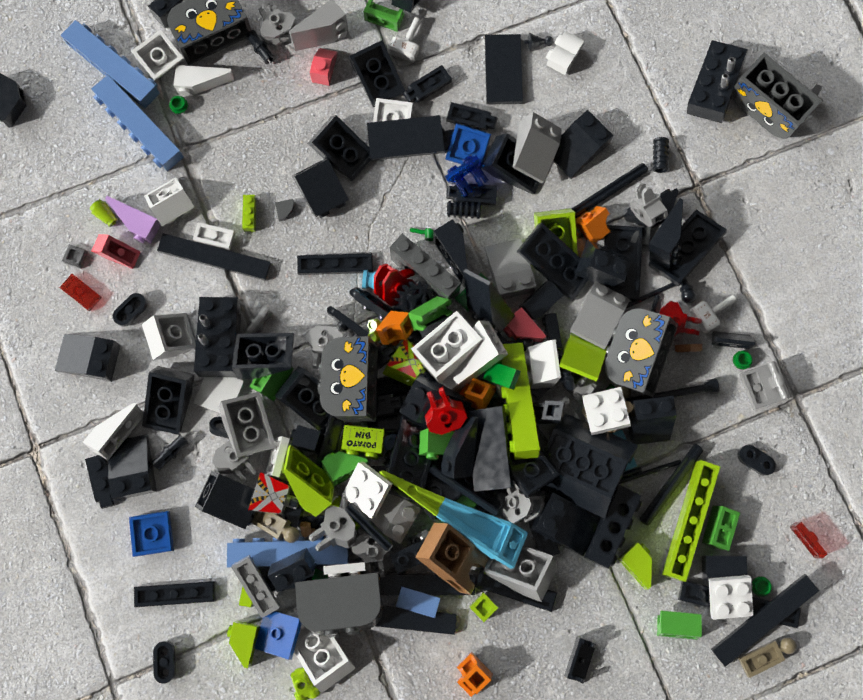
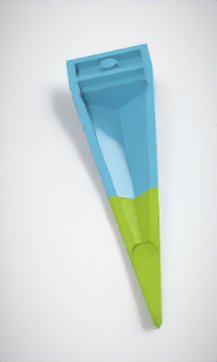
[379,470,528,569]

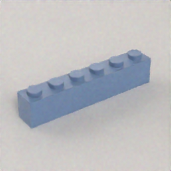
[61,20,160,109]
[91,75,184,172]
[227,536,349,568]

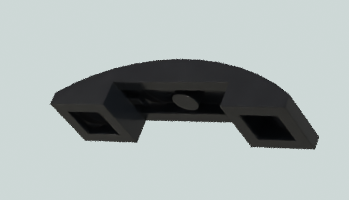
[488,397,565,424]

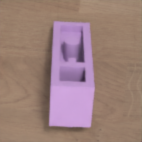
[105,196,161,244]

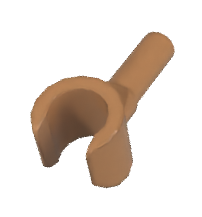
[300,522,325,537]

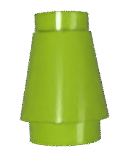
[89,199,118,227]

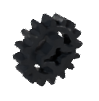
[395,281,436,313]

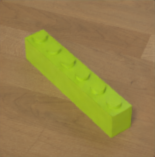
[497,343,540,460]
[661,460,720,582]

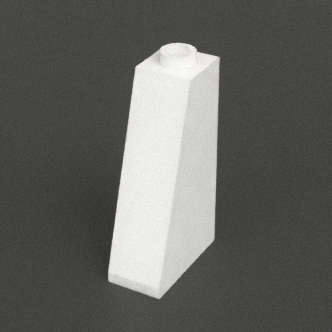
[441,321,508,392]

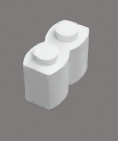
[546,31,584,75]

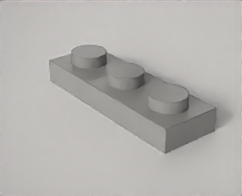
[231,555,280,618]

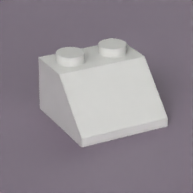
[131,30,184,81]
[144,177,194,226]
[142,313,196,360]
[524,340,561,389]

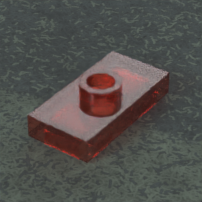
[59,274,102,312]
[790,522,828,558]

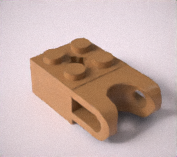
[415,523,489,595]

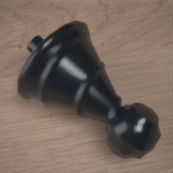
[524,32,554,51]

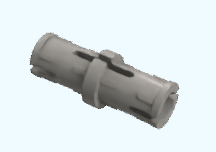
[240,306,273,334]

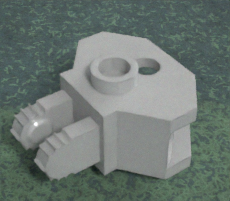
[258,2,296,46]
[629,182,668,227]
[305,325,344,369]
[562,372,604,404]
[212,440,258,484]
[502,481,545,523]
[309,505,357,552]
[352,534,393,577]

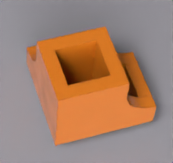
[575,206,610,243]
[376,311,413,346]
[460,378,496,410]
[457,652,493,697]

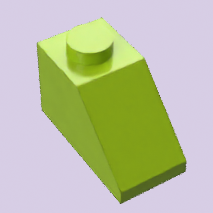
[617,543,652,590]
[227,621,260,668]

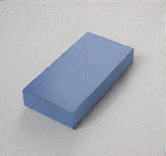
[396,587,440,618]

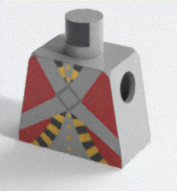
[248,472,299,514]

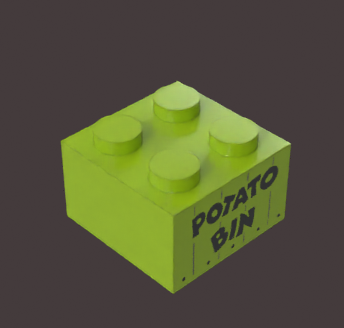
[341,425,386,460]

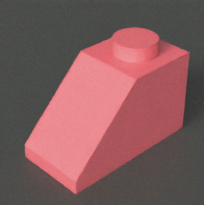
[310,48,338,86]
[91,234,141,269]
[503,307,546,342]

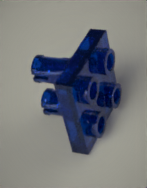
[444,154,489,198]

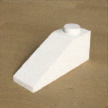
[174,65,234,96]
[83,403,144,460]

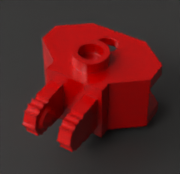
[374,264,415,307]
[659,301,702,337]
[425,387,467,435]

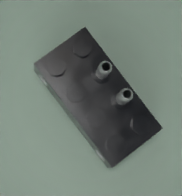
[687,40,748,123]
[194,297,242,378]

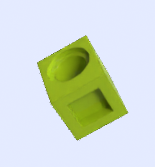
[469,592,498,622]

